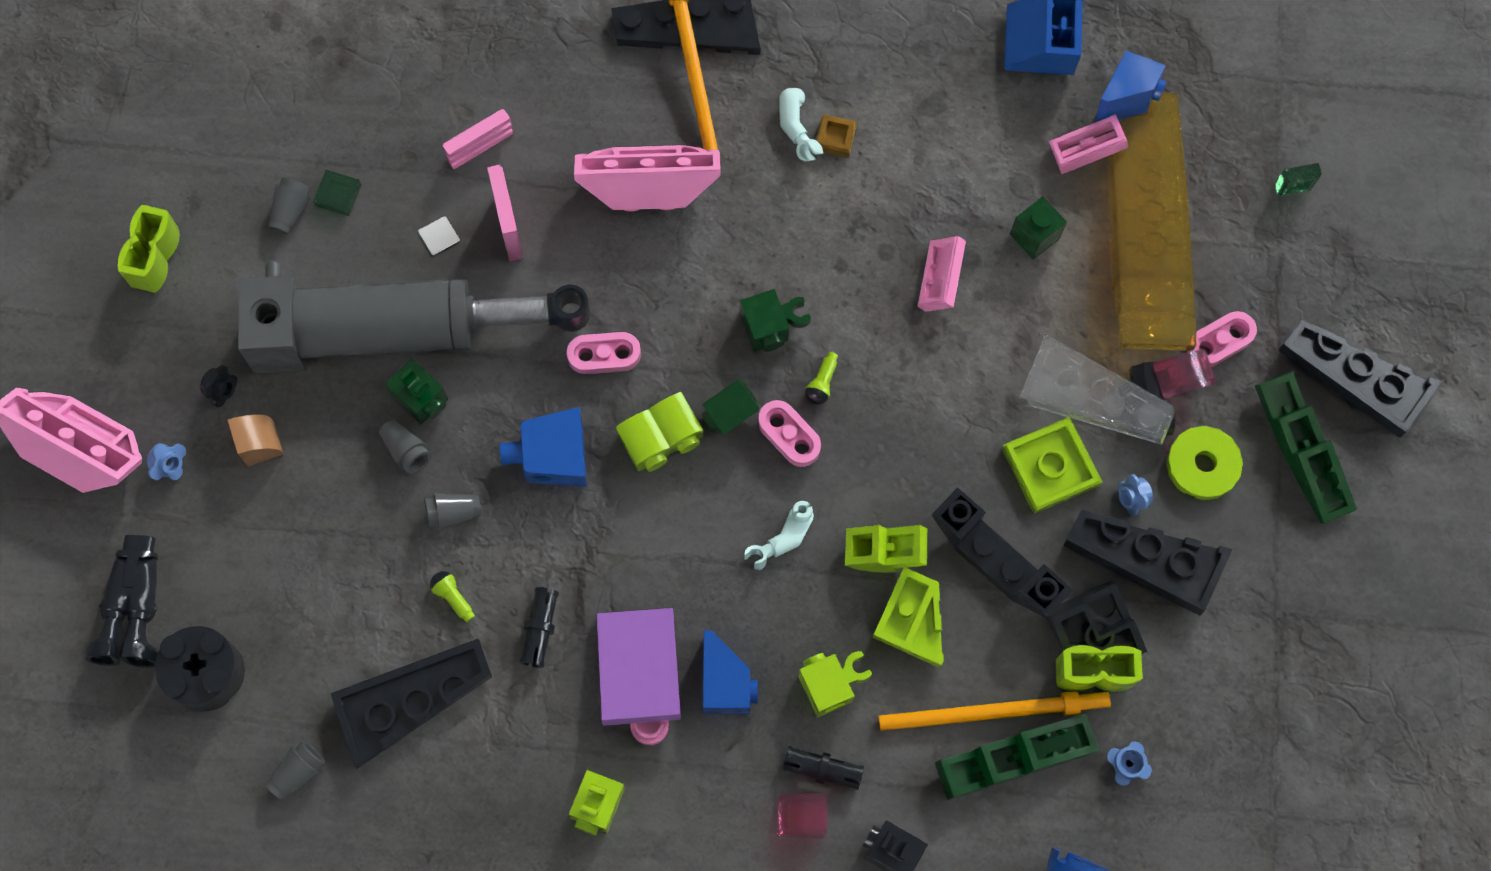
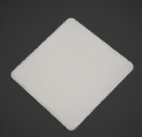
[418,216,460,255]

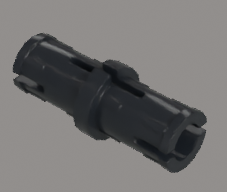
[520,587,559,668]
[783,746,864,790]

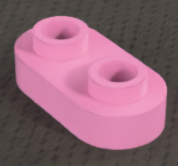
[1187,311,1257,368]
[567,332,641,374]
[758,400,821,467]

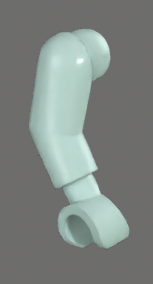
[779,88,823,161]
[744,501,814,570]

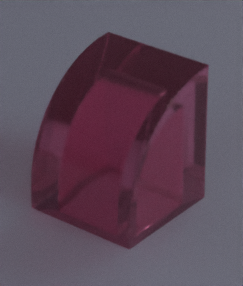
[1153,349,1216,399]
[777,794,827,838]

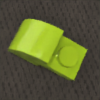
[845,525,928,573]

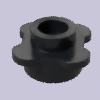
[200,365,238,407]

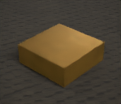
[816,114,857,158]

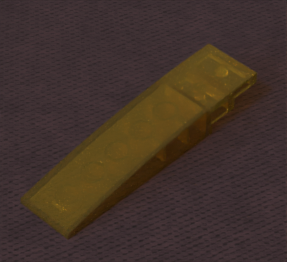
[1107,93,1197,351]

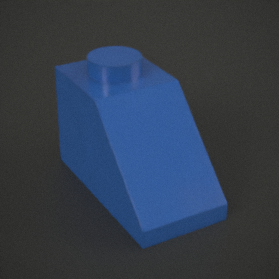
[1095,51,1167,122]
[703,630,758,714]

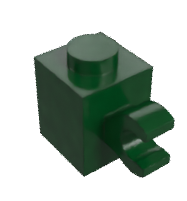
[739,289,811,352]
[385,359,448,425]

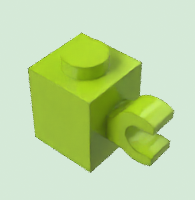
[798,651,872,718]
[569,770,625,836]

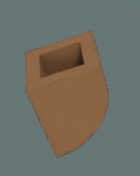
[227,415,284,467]

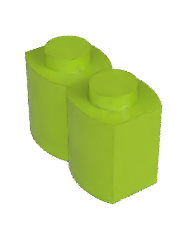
[118,205,180,293]
[616,392,703,472]
[1055,645,1143,692]

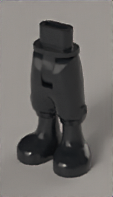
[85,535,159,668]

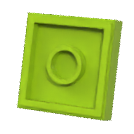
[1001,417,1103,514]

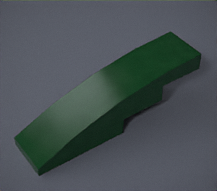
[1254,372,1357,524]
[935,714,1100,800]

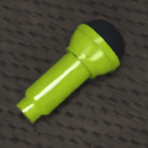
[805,352,838,405]
[430,571,475,623]

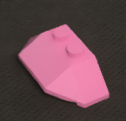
[574,145,721,212]
[0,388,142,493]

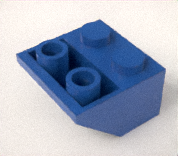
[1004,0,1083,75]

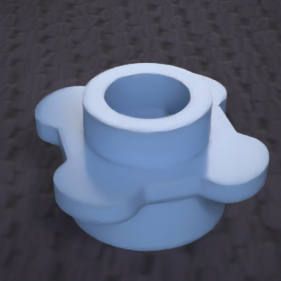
[147,443,186,480]
[1118,474,1153,516]
[1107,742,1152,786]

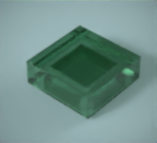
[1274,163,1322,196]
[313,170,362,216]

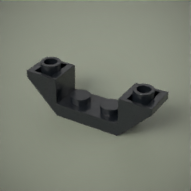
[932,487,1073,619]

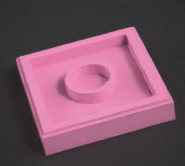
[487,165,523,262]

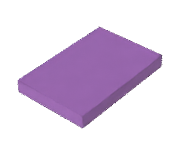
[597,608,681,726]

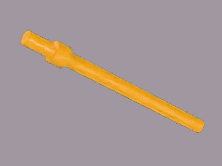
[669,0,718,151]
[878,691,1111,731]

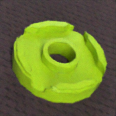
[1166,426,1243,501]

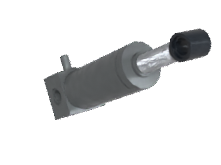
[238,261,590,374]

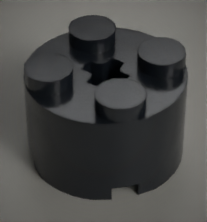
[155,626,245,712]

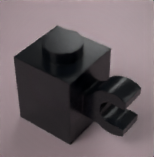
[862,820,928,871]

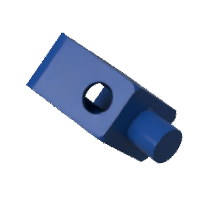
[500,408,587,487]

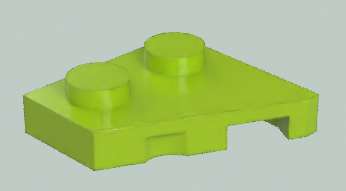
[872,568,944,668]

